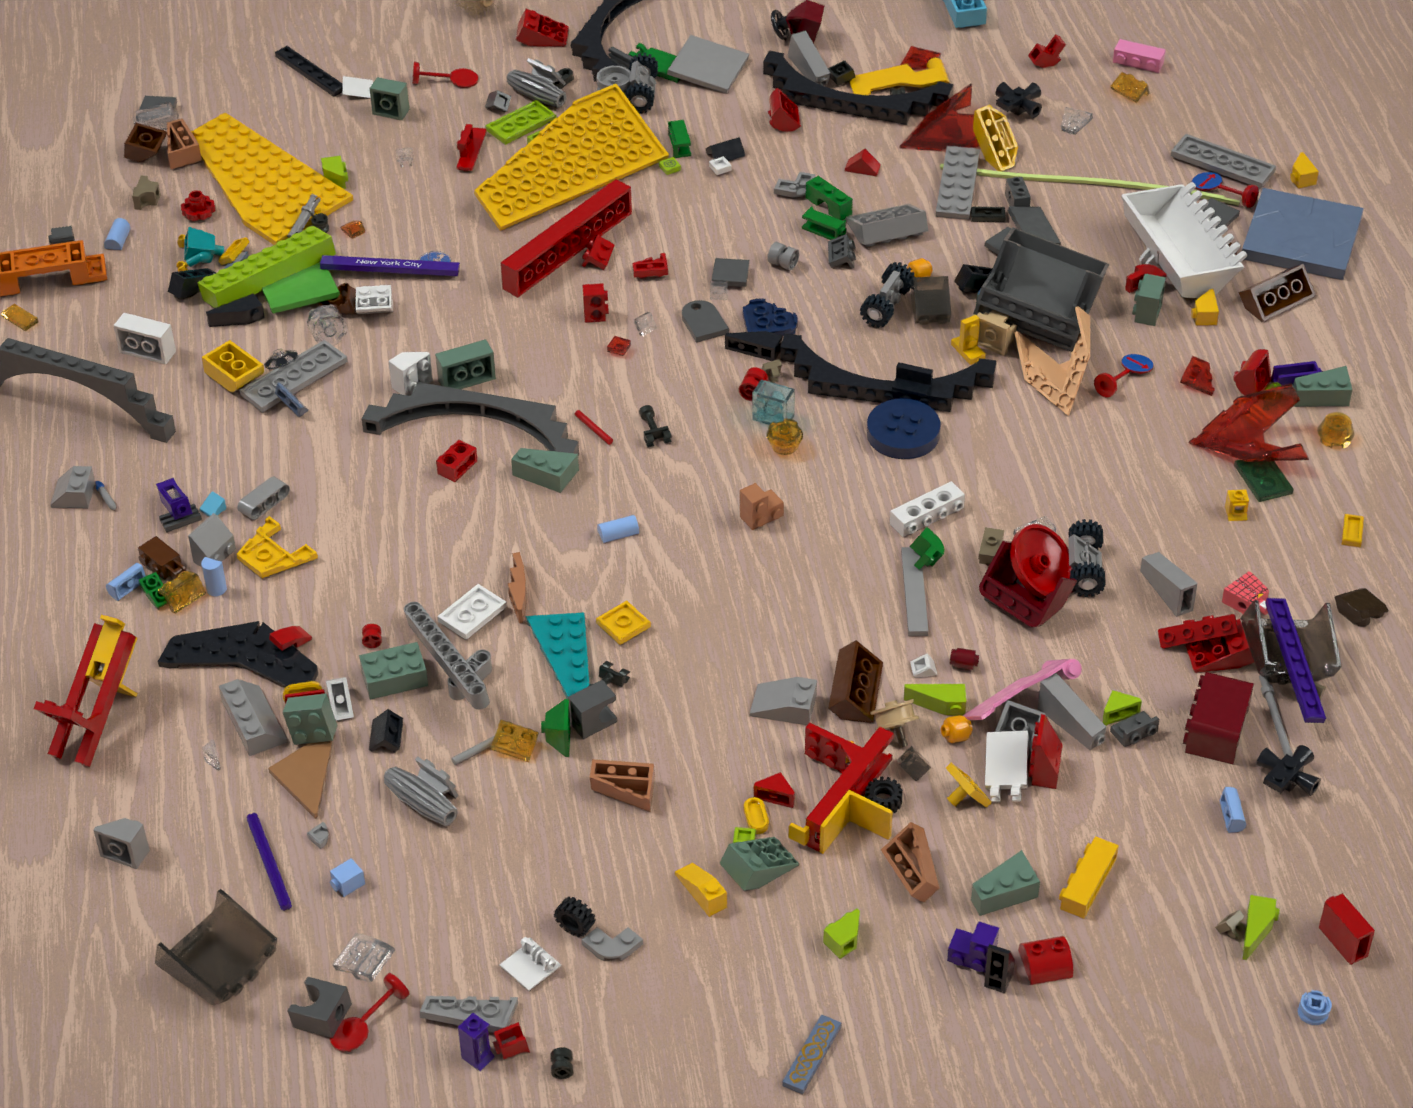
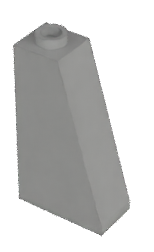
[787,31,831,86]
[1140,552,1197,617]
[1038,673,1106,750]

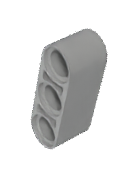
[237,476,290,520]
[448,649,492,700]

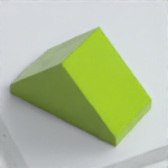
[1102,690,1142,726]

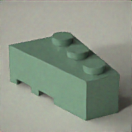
[1292,366,1352,407]
[511,448,579,493]
[971,850,1040,916]

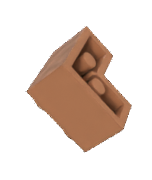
[740,483,784,530]

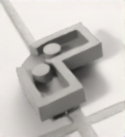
[774,172,816,197]
[582,927,643,961]

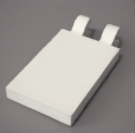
[985,731,1029,802]

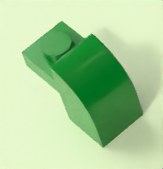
[909,527,945,570]

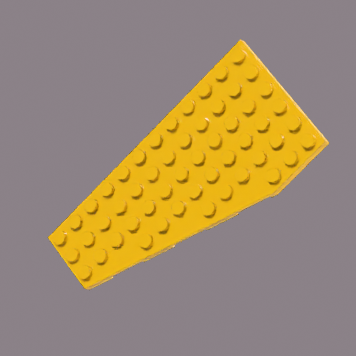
[474,83,669,231]
[191,113,353,245]

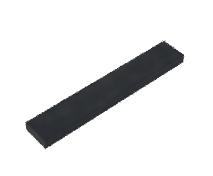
[275,46,343,97]

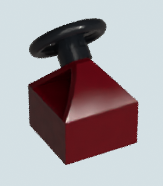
[771,0,825,44]

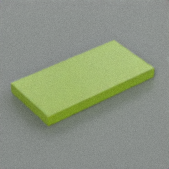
[485,100,557,145]

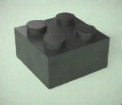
[828,60,856,86]

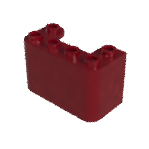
[1183,672,1254,765]

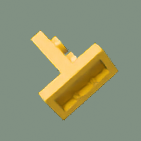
[951,315,986,365]

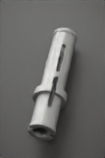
[287,194,321,238]

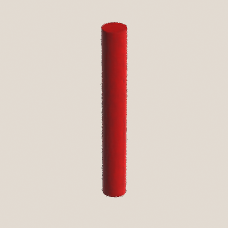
[574,410,613,445]

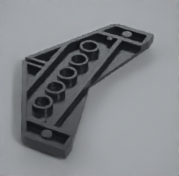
[158,621,318,687]

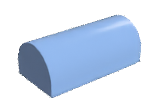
[104,218,131,250]
[597,515,639,543]
[201,557,227,597]
[106,563,146,601]
[1219,787,1246,833]

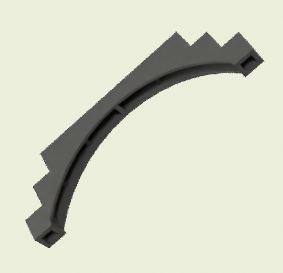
[0,338,176,443]
[362,382,579,456]

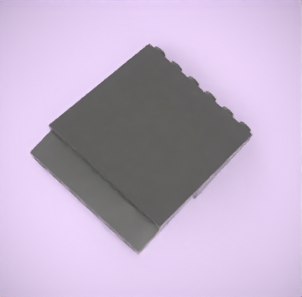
[973,227,1109,352]

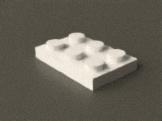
[438,584,507,640]

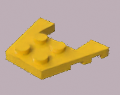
[237,516,318,578]

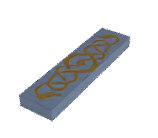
[782,1014,842,1095]

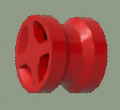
[362,624,382,648]

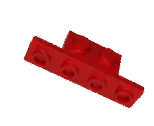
[457,124,487,171]
[1158,614,1238,648]

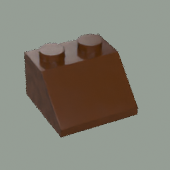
[124,122,167,162]

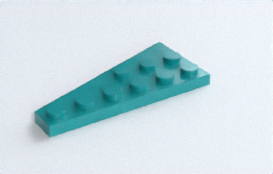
[526,612,589,699]

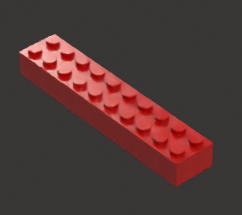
[500,179,632,298]

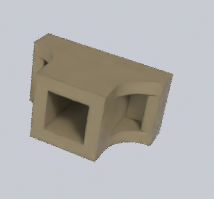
[132,176,161,210]
[978,527,1004,565]

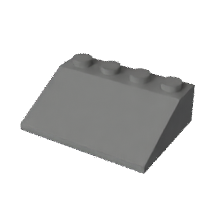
[845,204,928,246]

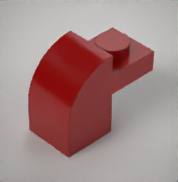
[1028,34,1066,68]
[1125,264,1167,293]

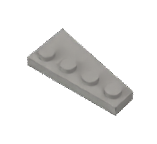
[420,996,518,1032]

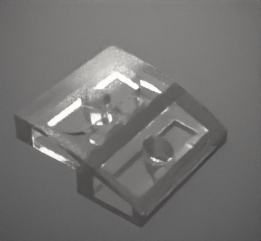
[332,933,395,982]

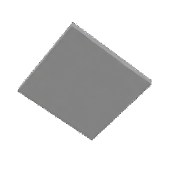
[667,35,749,94]

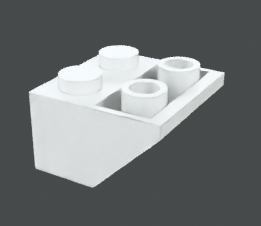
[356,285,393,314]
[388,352,433,396]

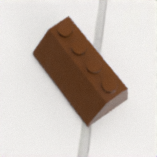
[1238,264,1316,322]
[828,640,883,723]

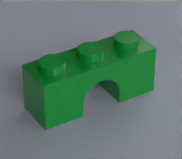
[806,176,853,220]

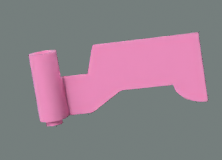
[963,659,1082,720]

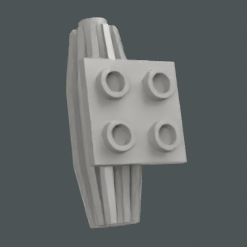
[507,58,567,108]
[384,757,458,826]

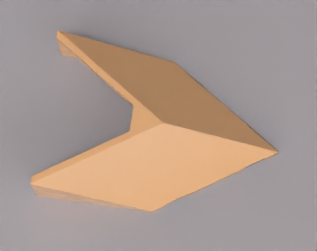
[1014,307,1090,416]

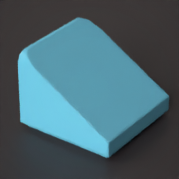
[200,491,226,517]

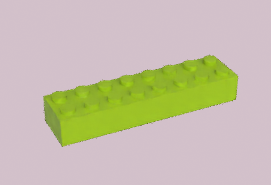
[197,226,336,308]

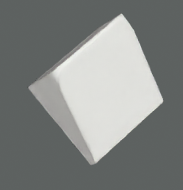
[910,653,937,678]

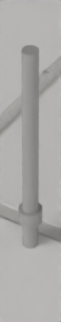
[1259,674,1293,756]

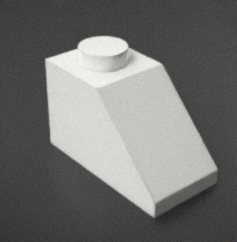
[326,677,354,721]

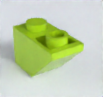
[321,155,348,189]
[823,908,860,959]

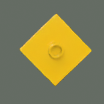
[596,600,651,645]

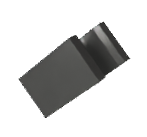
[568,680,617,739]
[287,977,352,1038]

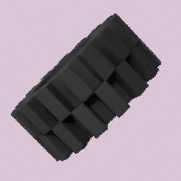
[865,776,903,813]
[554,896,596,937]

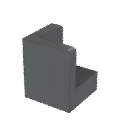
[485,90,511,112]

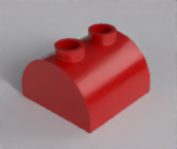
[768,88,801,132]
[1233,349,1272,400]
[1018,936,1073,985]

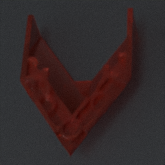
[900,83,979,152]
[1189,383,1309,462]

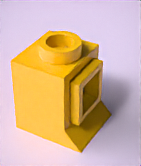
[1225,489,1249,521]

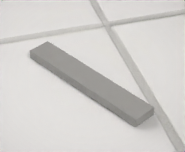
[901,547,928,636]

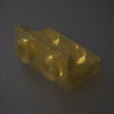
[1111,72,1150,103]
[158,571,206,614]
[490,720,539,762]

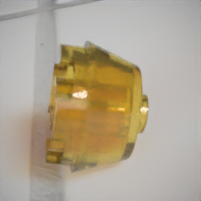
[1317,412,1355,448]
[766,418,803,455]

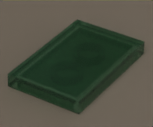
[1234,452,1294,502]

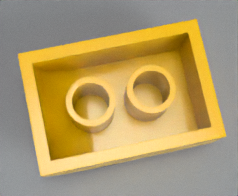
[202,340,264,392]

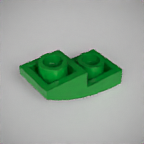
[138,572,174,608]

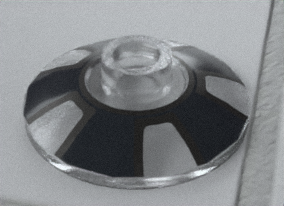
[264,349,298,369]

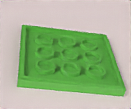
[262,262,340,314]

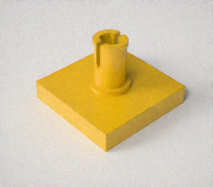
[946,762,992,808]

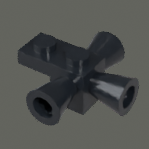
[995,82,1042,118]
[1256,745,1321,796]

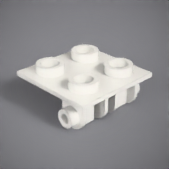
[500,937,561,991]

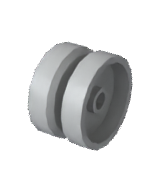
[597,66,631,94]

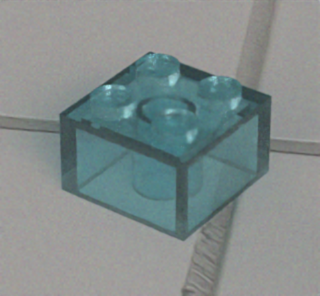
[752,380,795,430]

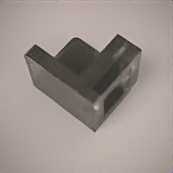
[897,746,931,781]

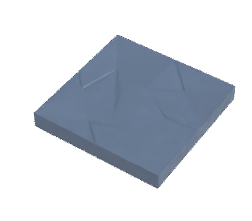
[1242,188,1364,280]

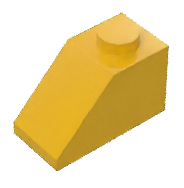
[1290,152,1319,189]
[1191,289,1219,326]

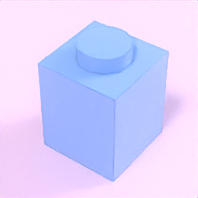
[330,858,365,897]

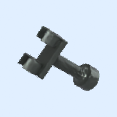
[639,405,672,447]
[586,661,630,688]

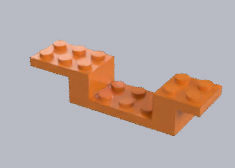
[0,240,108,296]

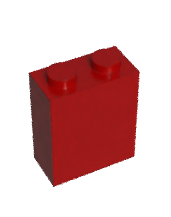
[1319,893,1375,965]

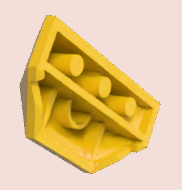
[973,105,1018,171]

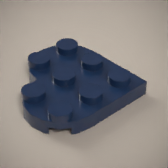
[743,298,798,336]

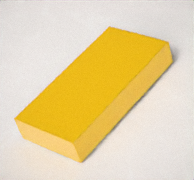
[218,237,250,265]
[1341,514,1364,548]

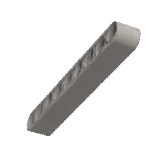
[404,602,490,710]

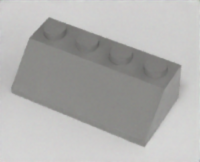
[219,679,288,756]

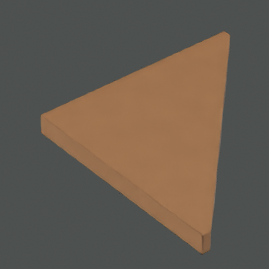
[268,735,335,819]

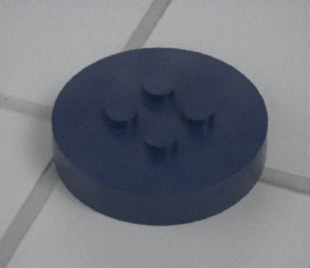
[867,399,941,459]

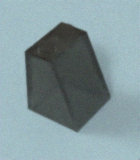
[910,276,952,325]

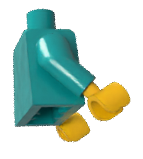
[176,227,224,272]

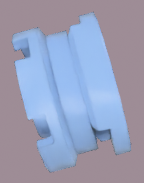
[1297,990,1332,1025]

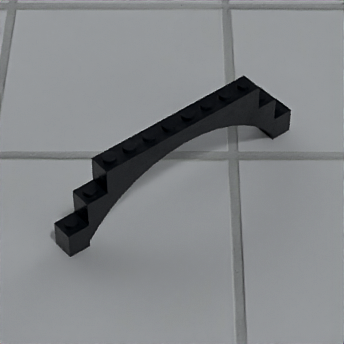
[570,0,643,82]
[763,51,954,125]
[780,333,997,412]

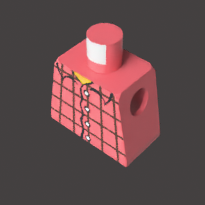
[1222,571,1269,616]

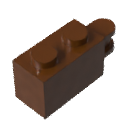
[138,536,187,580]

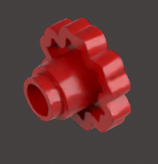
[181,190,216,221]

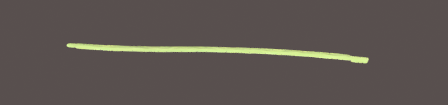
[940,164,1240,206]

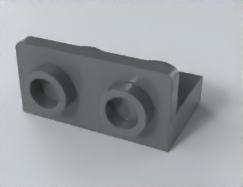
[828,234,856,268]
[1110,711,1160,747]

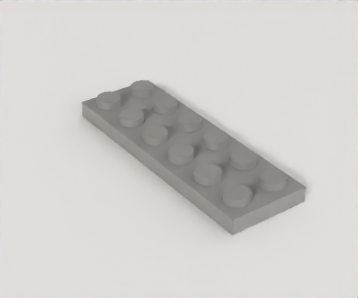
[1171,134,1276,188]
[936,146,980,220]
[240,340,348,413]

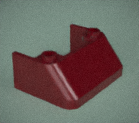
[979,540,1077,627]

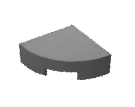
[307,822,328,849]

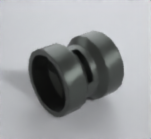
[550,1047,573,1079]

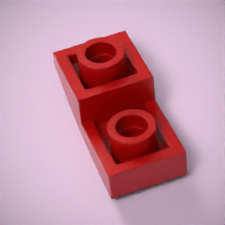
[269,626,312,650]

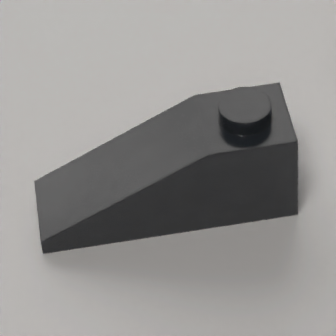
[954,264,993,293]
[168,268,216,299]
[206,293,265,327]
[725,331,782,361]
[984,944,1015,994]

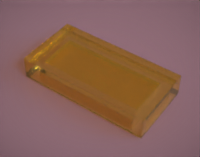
[1,304,39,331]

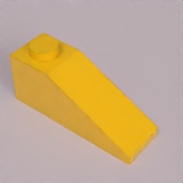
[675,862,727,917]

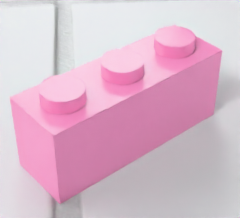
[1113,39,1166,73]

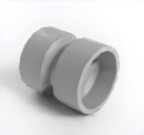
[768,242,799,270]

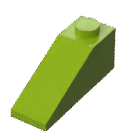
[904,684,966,716]
[1242,895,1280,960]

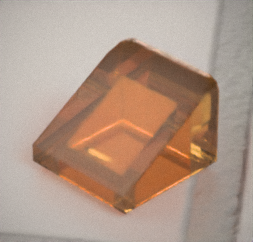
[340,220,365,239]

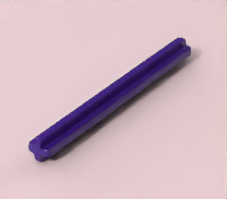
[246,813,292,911]

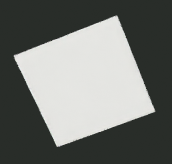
[343,76,373,98]

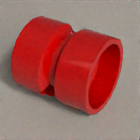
[739,367,768,401]

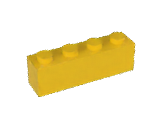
[1059,836,1119,919]

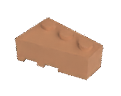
[167,118,202,170]
[590,759,655,812]
[881,822,940,902]

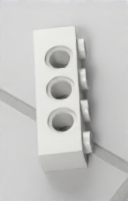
[890,481,965,537]

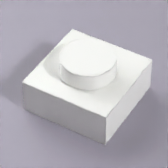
[709,156,732,175]

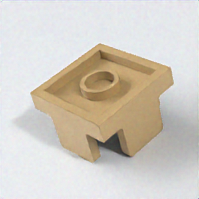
[977,309,1017,356]

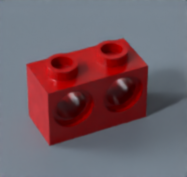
[582,283,609,323]
[436,440,478,482]

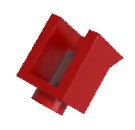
[492,1022,530,1059]

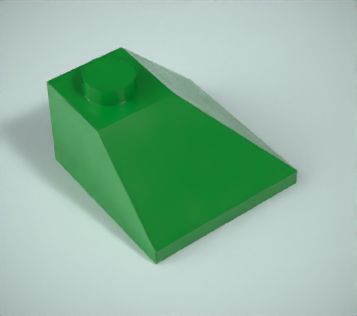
[541,699,571,757]

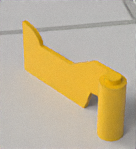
[849,58,950,95]

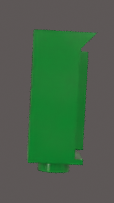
[668,120,691,158]
[802,206,847,240]

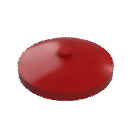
[1010,524,1073,599]

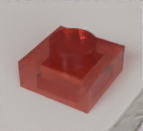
[607,336,631,356]

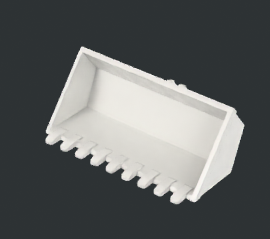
[1121,182,1247,298]

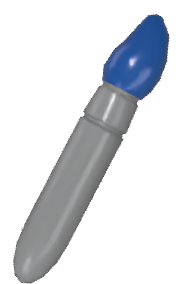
[95,481,116,510]

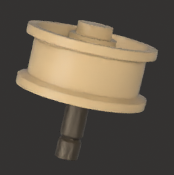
[870,699,919,748]

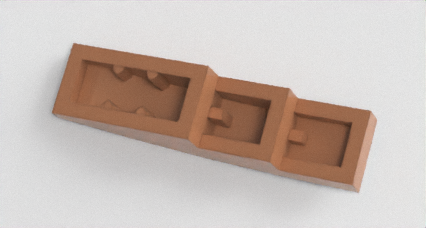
[508,552,527,623]

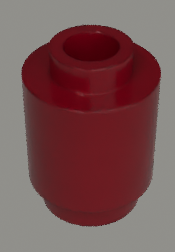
[950,648,979,670]

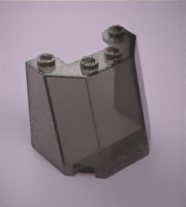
[1240,600,1342,685]
[155,889,278,1006]

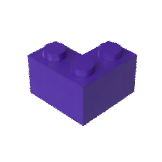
[947,921,999,973]

